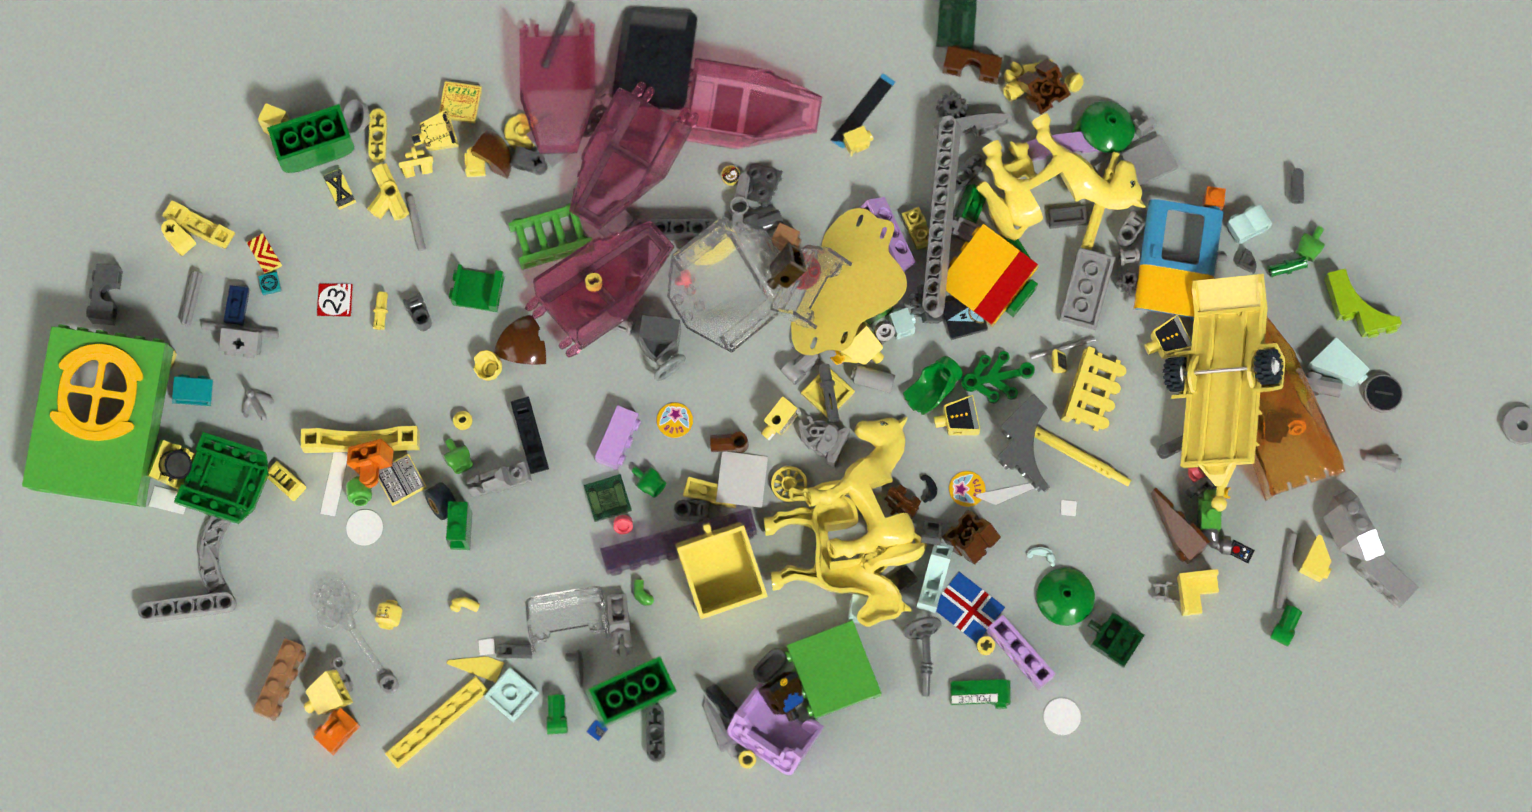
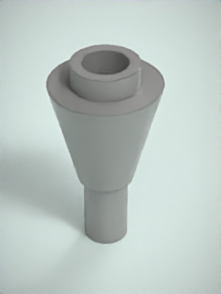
[1365,453,1402,472]

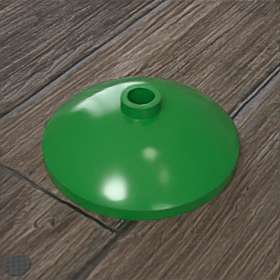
[1080,101,1135,153]
[1036,568,1095,626]

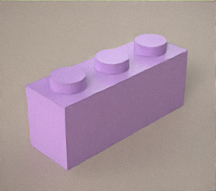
[595,405,641,470]

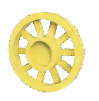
[771,466,807,502]

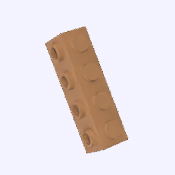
[253,638,306,722]

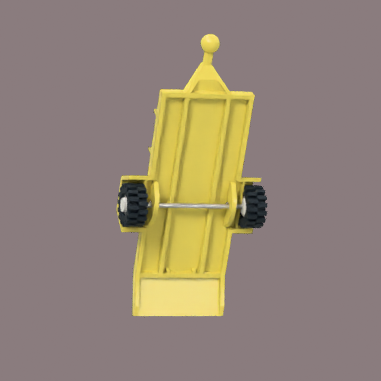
[1163,274,1285,512]

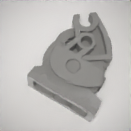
[799,416,850,468]

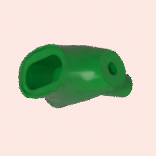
[632,466,667,498]

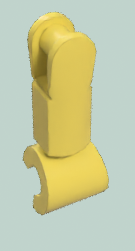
[1004,60,1053,83]

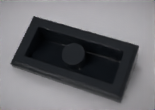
[888,565,918,593]
[705,684,738,722]

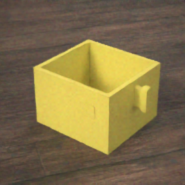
[675,522,768,619]

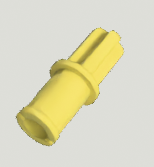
[373,291,388,330]

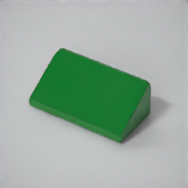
[954,184,986,224]

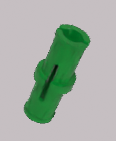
[1268,256,1308,278]

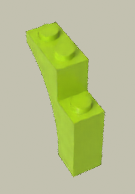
[1324,268,1402,338]

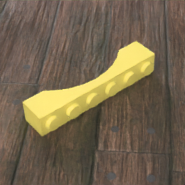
[301,426,420,453]

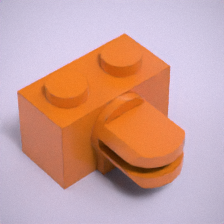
[347,439,394,488]
[313,708,360,755]

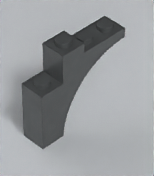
[998,394,1050,492]

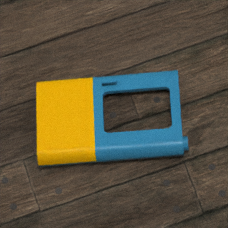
[1134,199,1223,322]

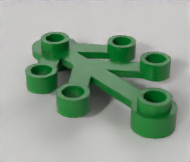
[961,351,1035,404]

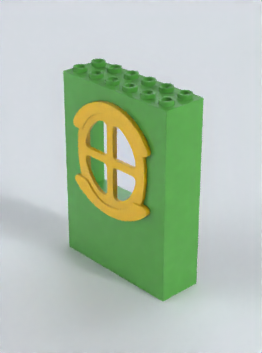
[22,324,174,507]

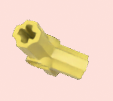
[367,163,410,220]

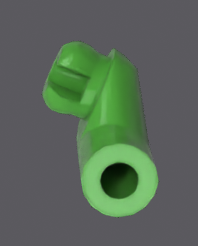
[634,580,654,606]

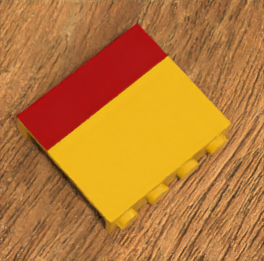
[946,224,1039,327]

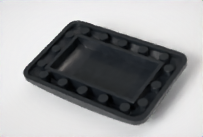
[612,7,697,110]

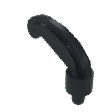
[921,475,937,503]

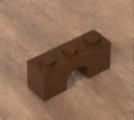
[942,46,1003,85]

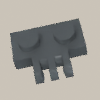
[909,285,942,323]

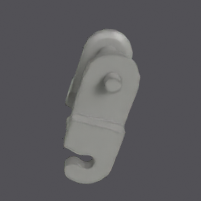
[1152,582,1178,603]

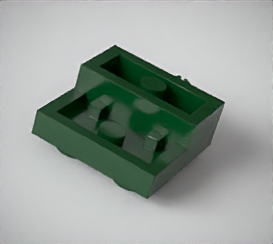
[1088,612,1145,668]

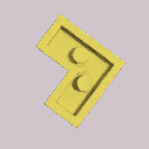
[1177,569,1219,616]

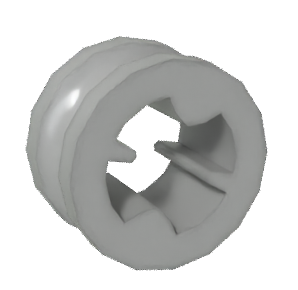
[380,675,399,694]

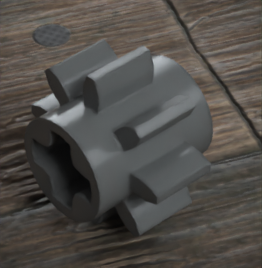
[1116,270,1138,295]

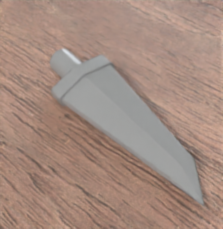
[704,696,739,758]

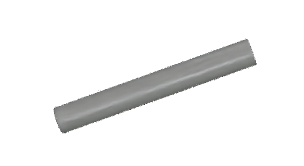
[406,196,426,251]

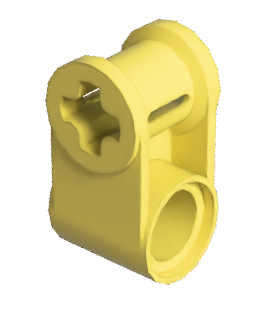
[161,220,196,256]

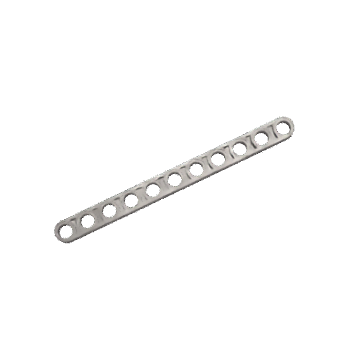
[922,115,961,318]

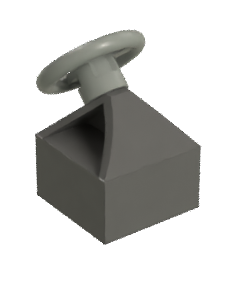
[639,315,686,381]

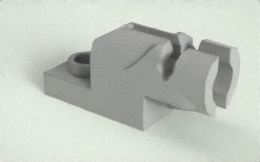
[466,461,532,497]
[607,593,632,657]

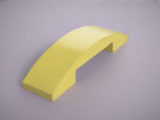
[162,200,235,249]

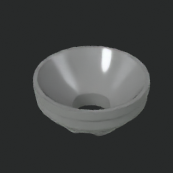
[343,99,371,134]

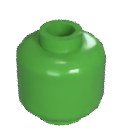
[346,476,372,506]

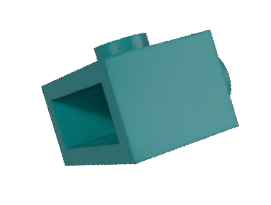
[172,374,213,406]

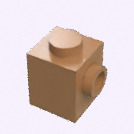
[772,223,802,251]

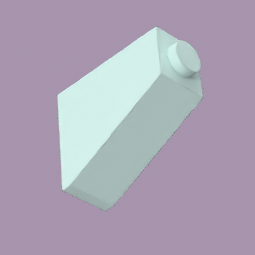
[1307,337,1370,387]

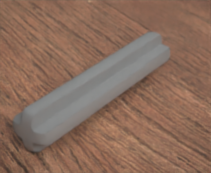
[180,271,203,326]

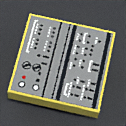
[379,454,427,506]

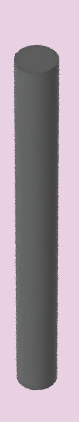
[542,2,575,70]

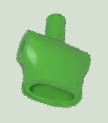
[1296,226,1325,262]
[443,439,473,474]

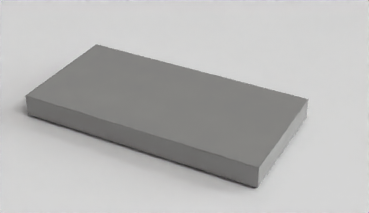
[1094,135,1178,186]
[1059,247,1116,330]

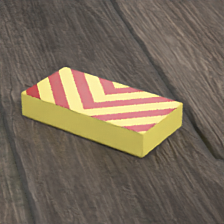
[247,234,282,274]

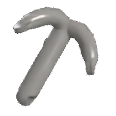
[243,389,274,421]

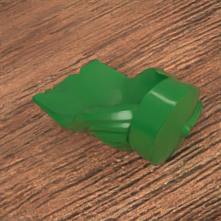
[903,356,963,415]

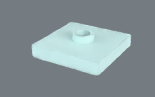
[483,667,539,723]

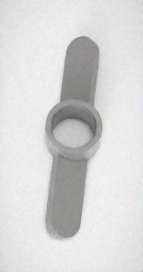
[729,173,750,241]

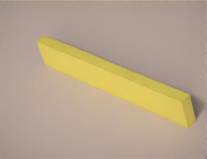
[385,676,489,769]

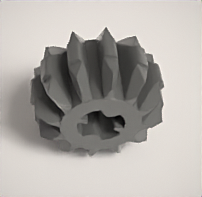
[936,92,968,119]

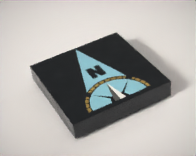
[943,299,988,340]

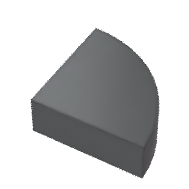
[1237,248,1257,274]

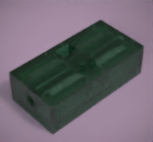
[936,0,977,49]

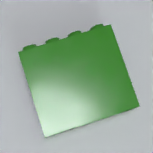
[785,620,881,720]

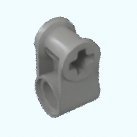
[1117,210,1146,248]

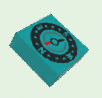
[258,272,282,296]

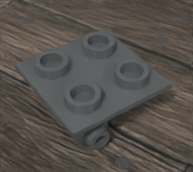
[747,164,783,208]

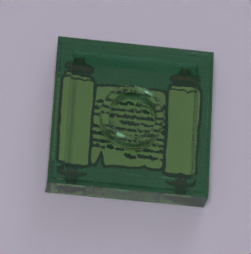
[584,474,632,522]

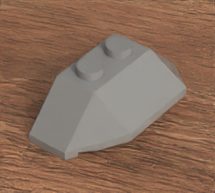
[1323,489,1385,562]

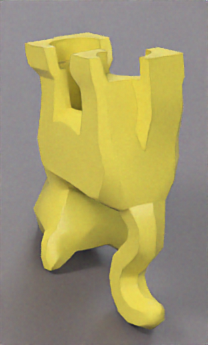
[1000,141,1036,179]

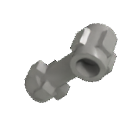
[329,656,354,693]

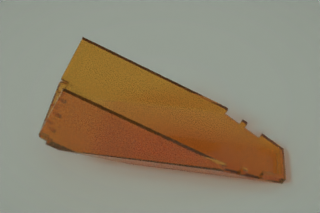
[1252,317,1346,501]

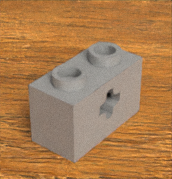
[219,327,263,358]

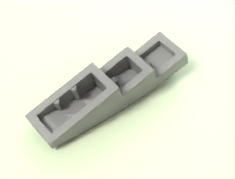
[933,113,1012,139]

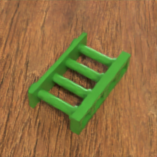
[508,202,594,270]

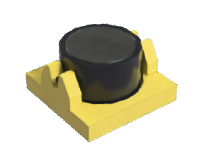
[147,440,196,490]

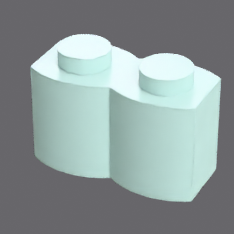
[1227,205,1272,245]

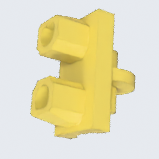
[399,146,434,178]

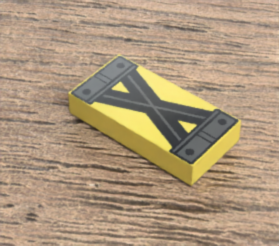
[323,169,356,210]

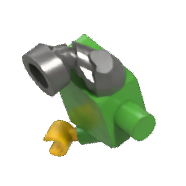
[1197,487,1232,555]

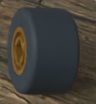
[425,482,457,520]

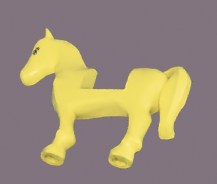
[976,113,1146,240]
[803,416,927,574]
[763,480,912,627]

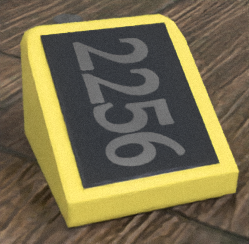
[1051,349,1067,373]

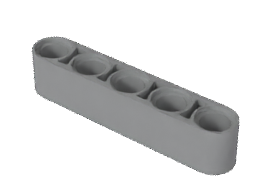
[138,592,237,623]

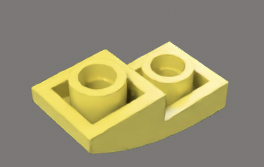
[902,207,929,250]

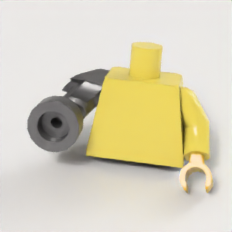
[830,320,895,365]

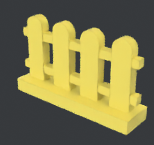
[1061,346,1126,432]

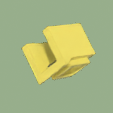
[843,125,873,156]
[465,147,486,177]

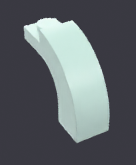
[917,543,954,613]

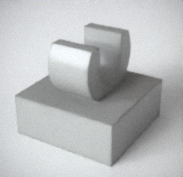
[1133,113,1157,139]

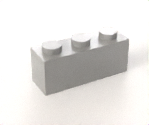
[1356,556,1419,608]

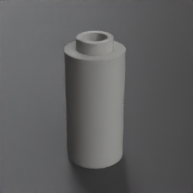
[851,365,895,393]

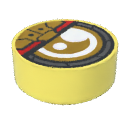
[721,166,740,186]

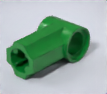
[1270,605,1302,647]
[547,694,568,734]

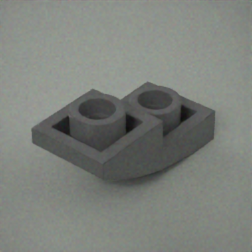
[1186,476,1217,498]

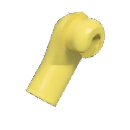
[450,597,480,612]

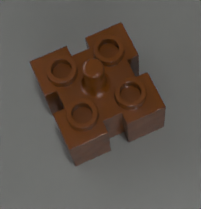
[1017,59,1071,115]
[942,510,1001,565]

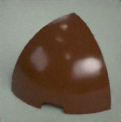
[471,129,512,179]
[494,315,546,365]

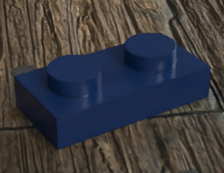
[223,285,250,326]

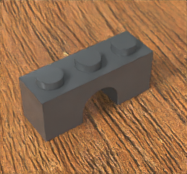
[86,264,123,326]

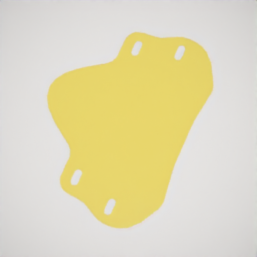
[791,208,907,355]

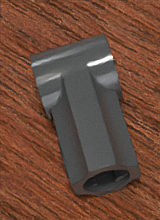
[743,209,784,238]

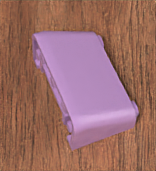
[727,683,824,775]

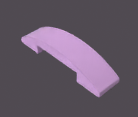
[1026,132,1099,161]

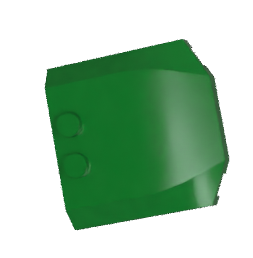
[174,432,269,524]

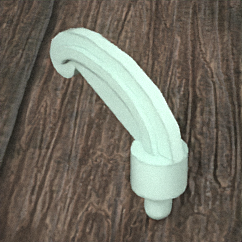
[1027,547,1055,566]

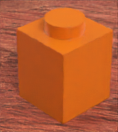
[1202,186,1226,211]

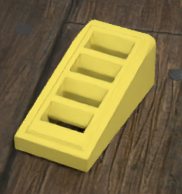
[268,461,306,501]

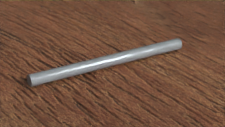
[1031,337,1096,360]

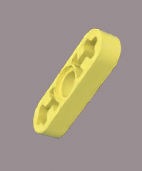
[368,109,387,163]

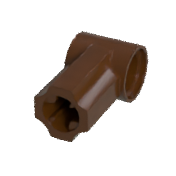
[710,432,749,453]

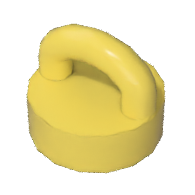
[1065,72,1083,92]

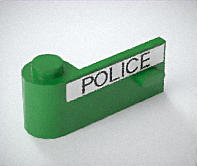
[951,679,1011,709]

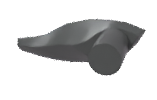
[565,650,583,687]

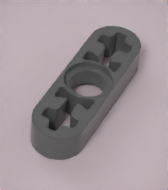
[942,154,986,197]
[646,704,665,763]

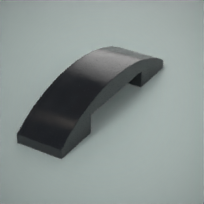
[510,396,549,474]

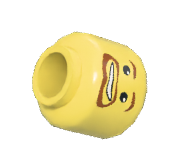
[375,599,403,630]

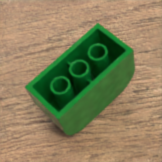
[267,104,355,173]
[586,656,677,728]

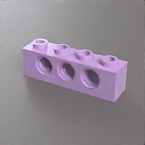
[859,197,916,272]
[987,615,1055,690]

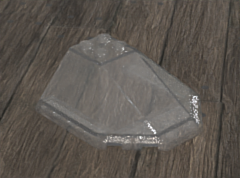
[667,217,783,353]

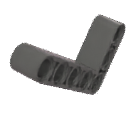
[632,218,725,276]

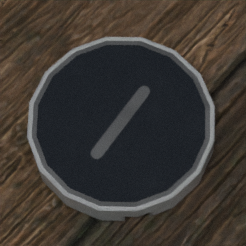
[1364,375,1403,413]

